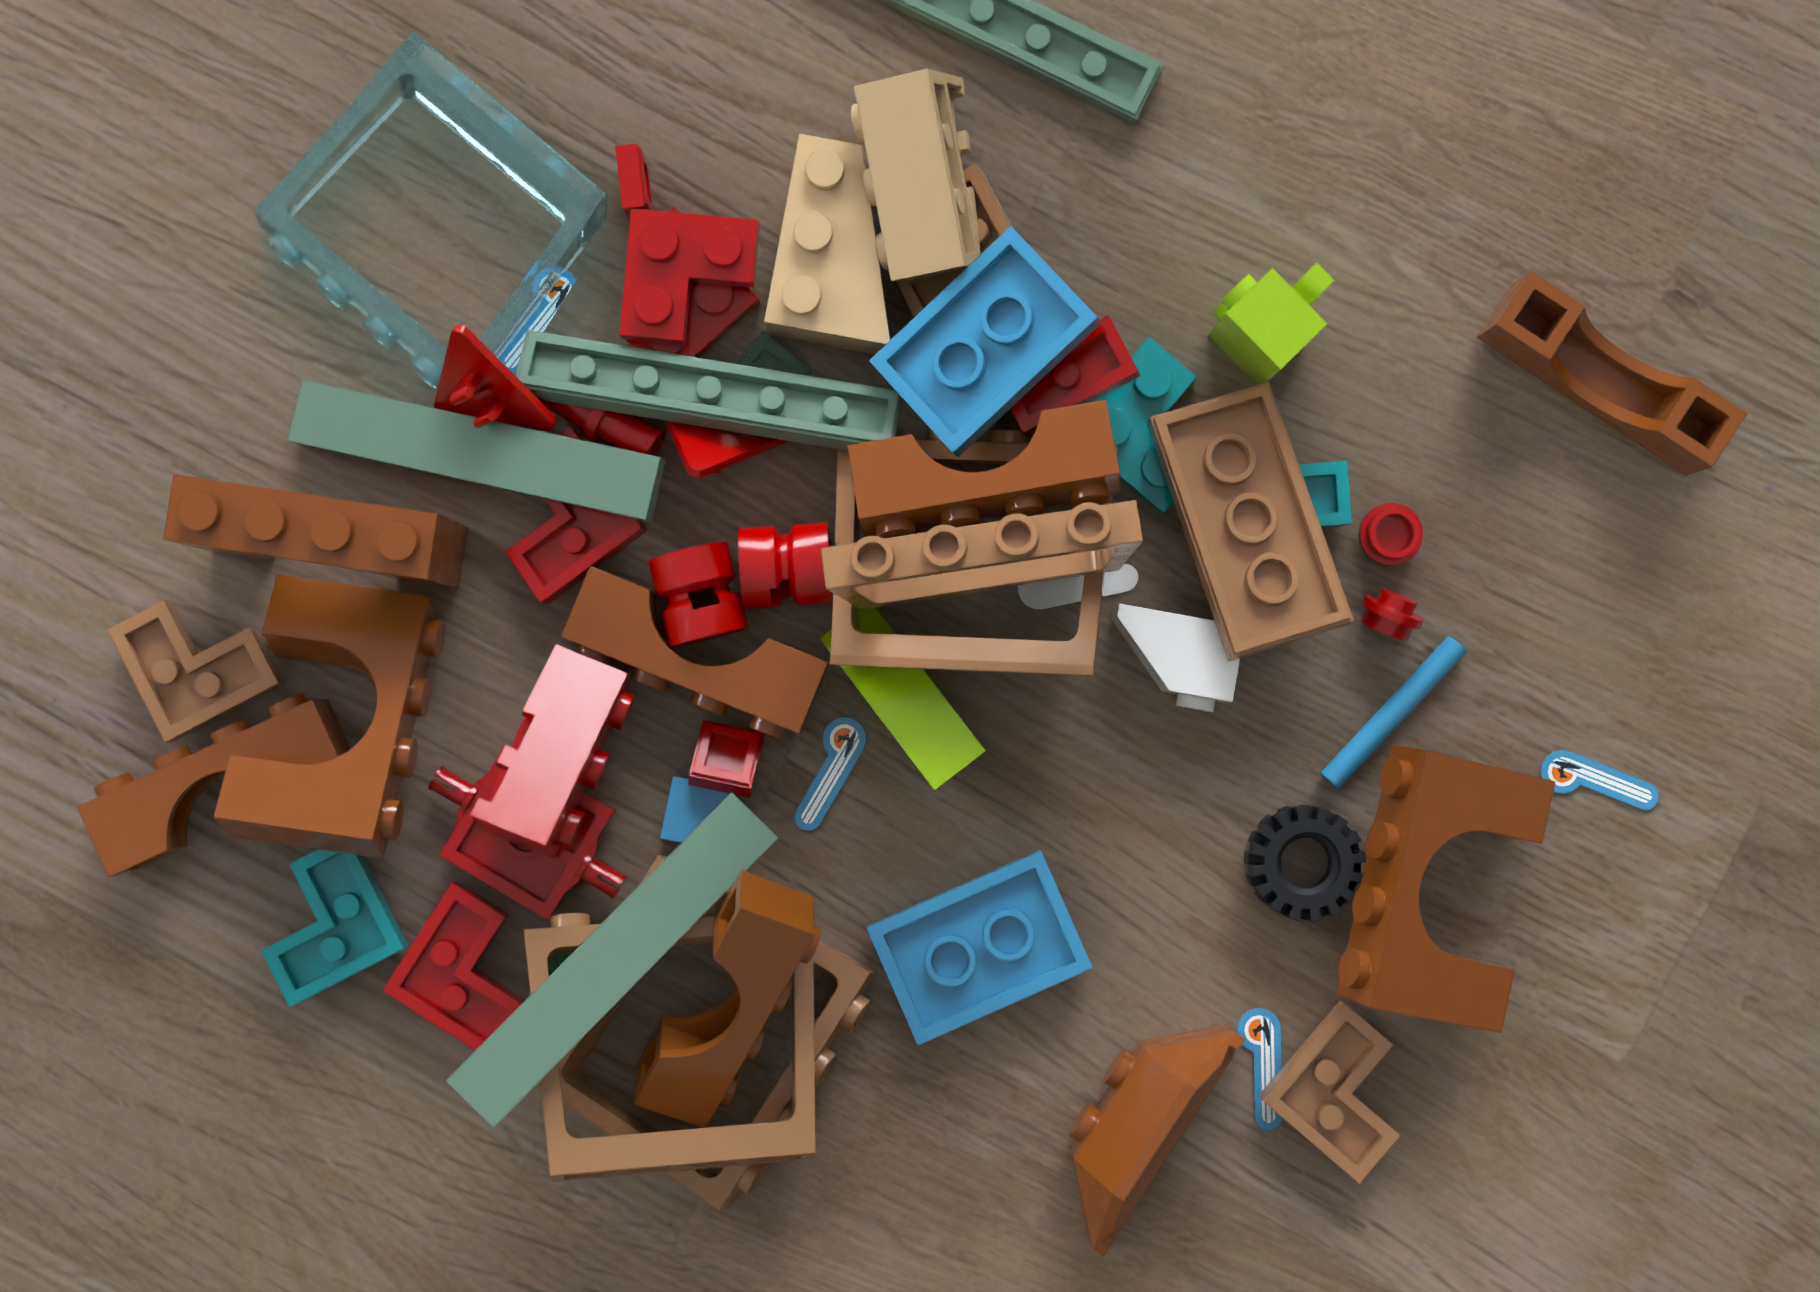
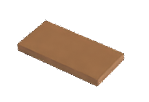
[1146,382,1354,662]

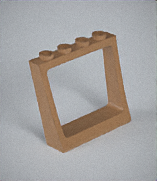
[830,427,1118,676]
[821,500,1143,610]
[536,855,877,1211]
[523,904,816,1182]

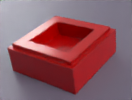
[615,143,653,222]
[688,720,765,798]

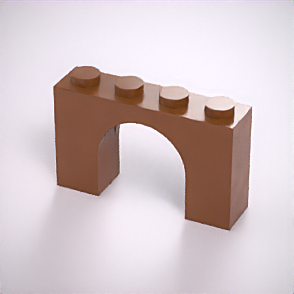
[163,474,468,589]
[214,574,444,859]
[1337,745,1556,1033]

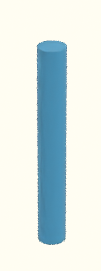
[1320,636,1467,790]

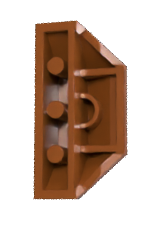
[1068,1024,1245,1257]

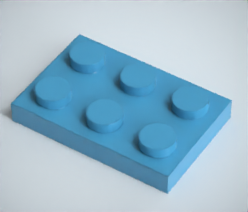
[869,226,1101,457]
[866,850,1093,1045]

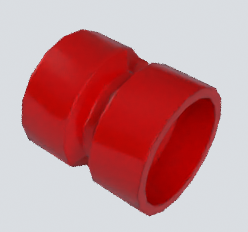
[738,522,833,610]
[648,541,749,648]

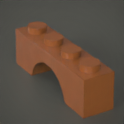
[1476,271,1748,475]
[847,399,1120,538]
[561,566,830,740]
[77,693,351,877]
[634,870,821,1128]

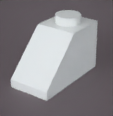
[1111,603,1240,712]

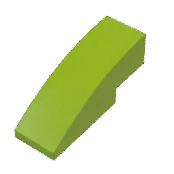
[820,608,986,790]

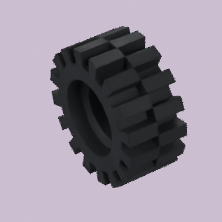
[1244,805,1366,922]

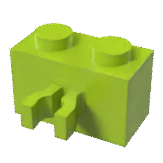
[1208,263,1335,385]

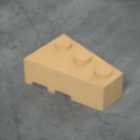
[851,68,981,281]
[764,134,890,354]

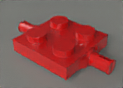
[428,745,628,920]

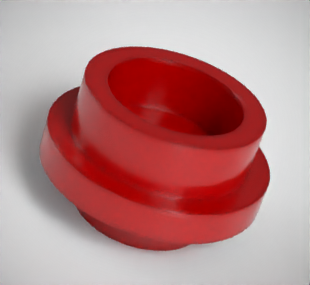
[1358,503,1423,566]
[1361,588,1424,641]

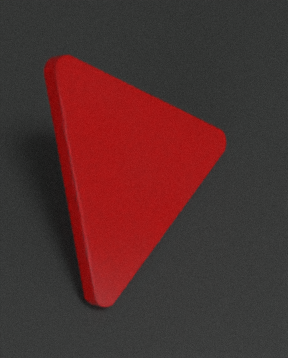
[433,325,558,431]
[665,421,788,478]

